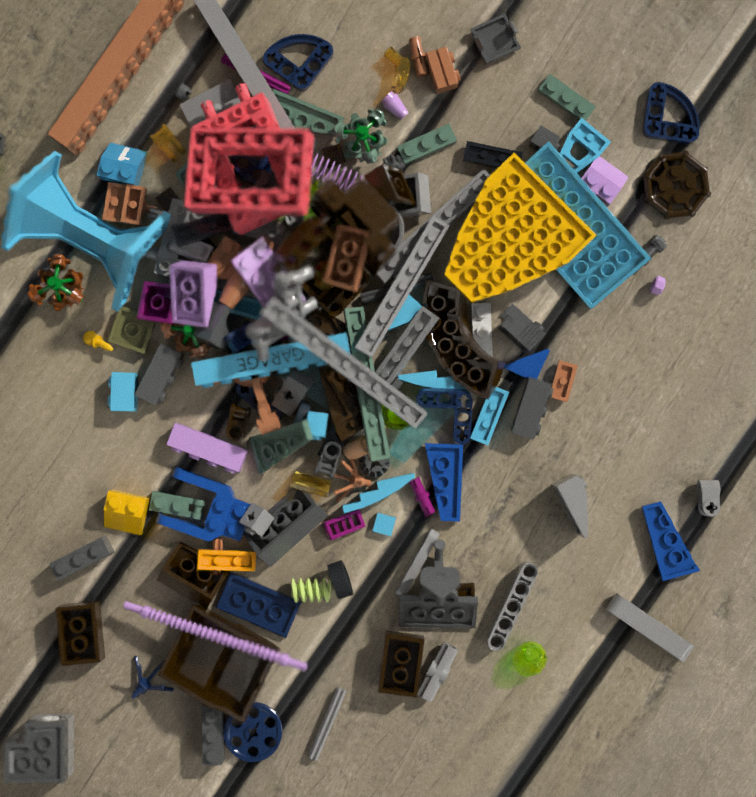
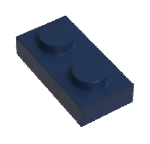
[224,320,256,354]

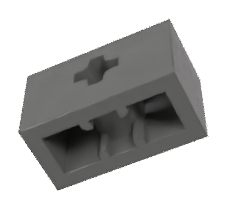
[272,369,314,417]

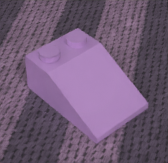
[170,261,217,327]

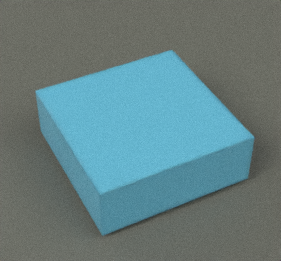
[373,512,396,536]

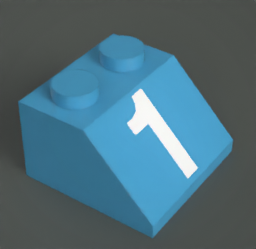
[97,143,148,186]

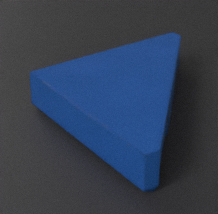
[504,349,550,379]

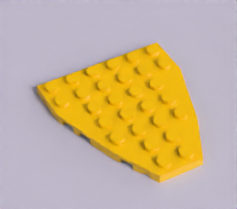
[444,153,596,303]

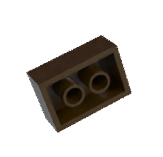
[56,600,105,666]
[378,630,425,698]

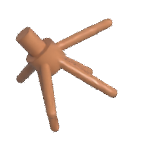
[334,459,371,503]

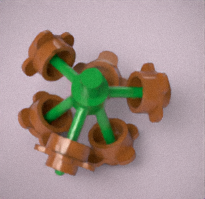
[28,254,84,311]

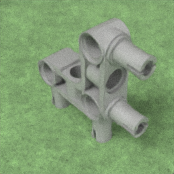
[246,265,318,361]

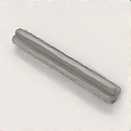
[308,687,346,761]

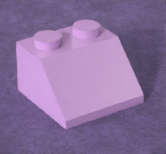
[581,156,628,207]

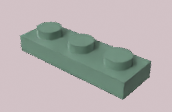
[538,74,596,121]
[397,124,457,165]

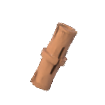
[409,36,428,78]

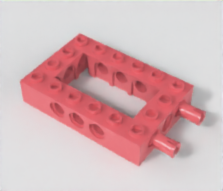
[193,83,311,236]

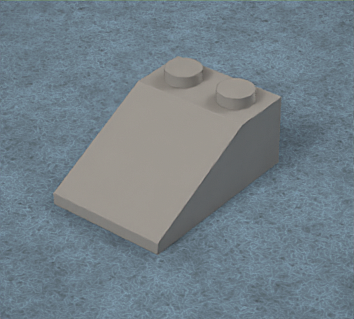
[383,172,431,218]
[551,474,588,538]

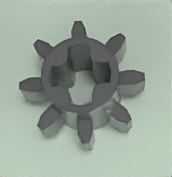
[382,154,405,172]

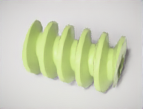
[291,578,331,603]

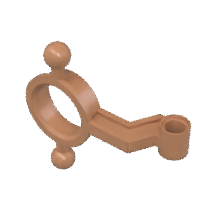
[213,342,291,435]

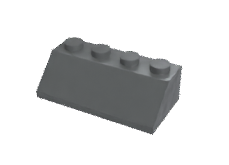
[243,483,328,567]

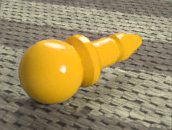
[83,330,113,351]

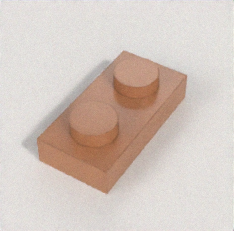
[551,360,578,402]

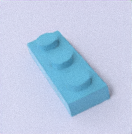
[470,387,509,445]

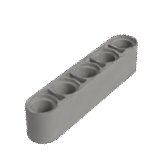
[486,561,538,651]
[606,593,695,662]

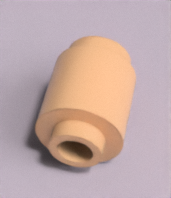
[343,435,368,460]

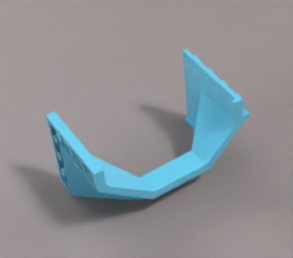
[1,151,171,312]

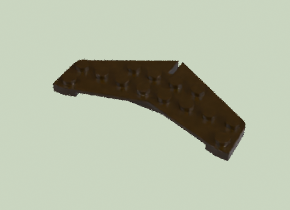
[286,299,364,442]

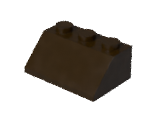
[157,541,229,609]

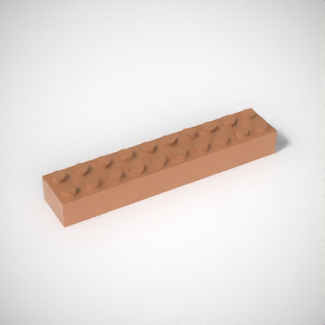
[48,0,184,156]

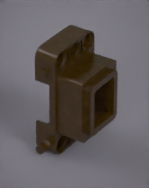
[310,179,400,276]
[272,213,370,317]

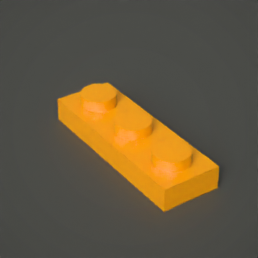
[197,549,256,571]

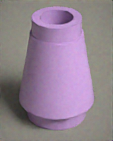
[381,91,408,120]

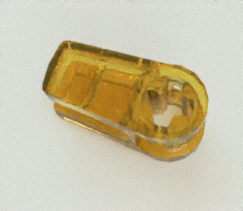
[150,123,187,163]

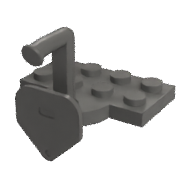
[399,539,478,628]

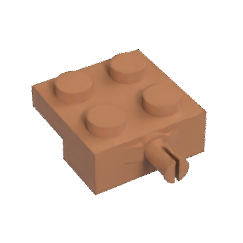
[102,182,158,227]

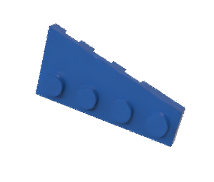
[425,443,463,522]
[641,501,700,581]

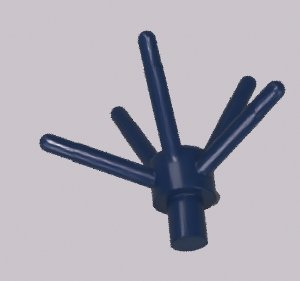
[131,656,174,699]

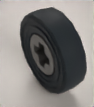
[292,401,311,424]

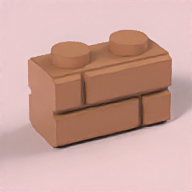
[425,47,461,94]

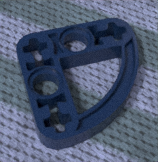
[263,34,334,91]
[642,82,700,144]

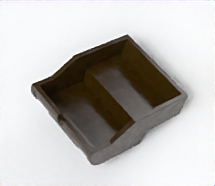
[158,605,281,723]

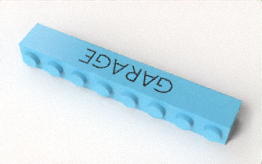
[191,333,351,388]

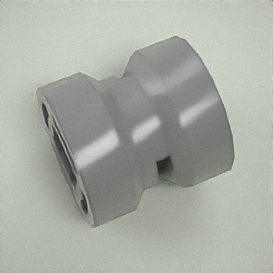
[285,215,305,230]

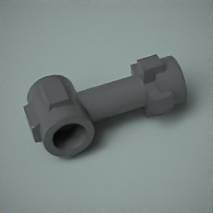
[641,234,667,268]

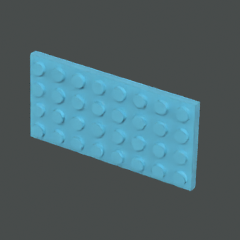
[525,142,651,309]

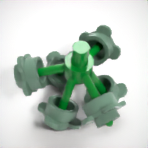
[332,109,388,164]

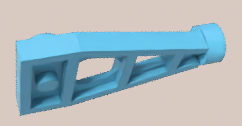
[560,118,611,173]

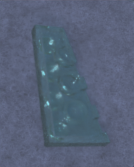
[389,394,459,463]

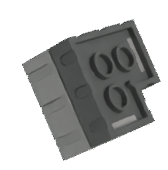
[4,714,74,783]

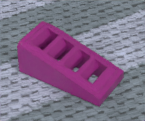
[322,509,366,541]

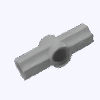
[417,642,458,702]

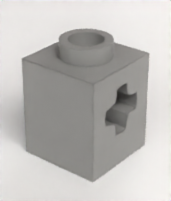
[239,503,274,537]

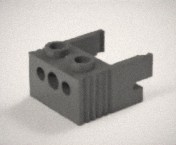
[497,303,546,353]

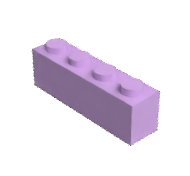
[167,423,249,474]

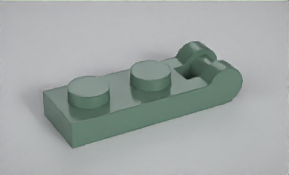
[149,491,205,520]

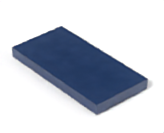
[216,572,301,638]

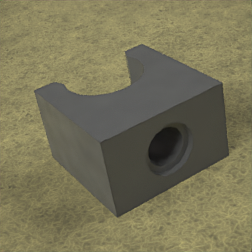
[193,301,250,355]

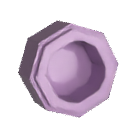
[650,276,666,296]

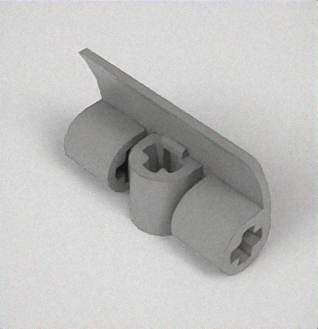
[180,79,240,129]

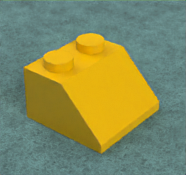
[104,489,150,535]

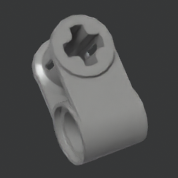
[696,480,720,517]

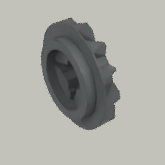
[359,454,390,477]

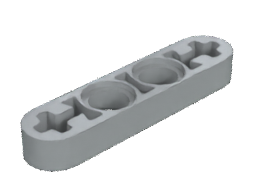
[395,528,440,597]

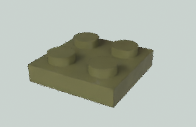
[108,306,156,354]

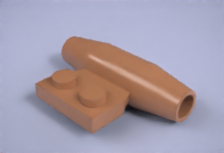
[207,236,275,310]

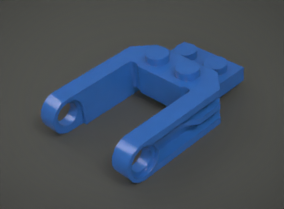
[155,467,251,542]

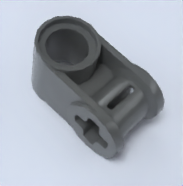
[315,441,342,480]

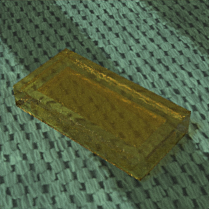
[290,471,332,497]

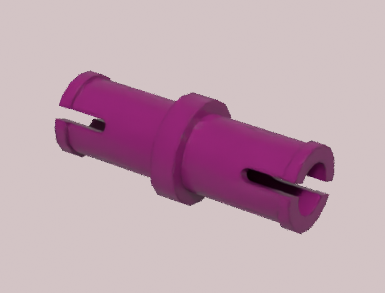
[408,477,435,516]

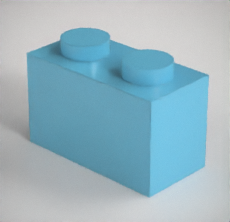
[107,372,138,412]
[307,411,329,440]

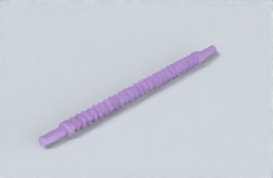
[123,601,308,671]

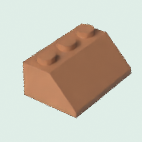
[323,224,371,292]

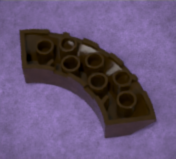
[422,280,505,399]

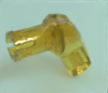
[383,46,410,94]

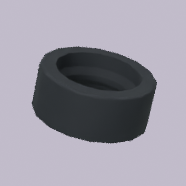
[327,560,353,599]

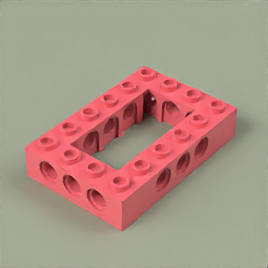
[184,128,314,216]

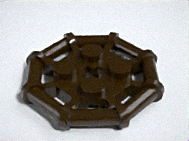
[642,150,712,220]

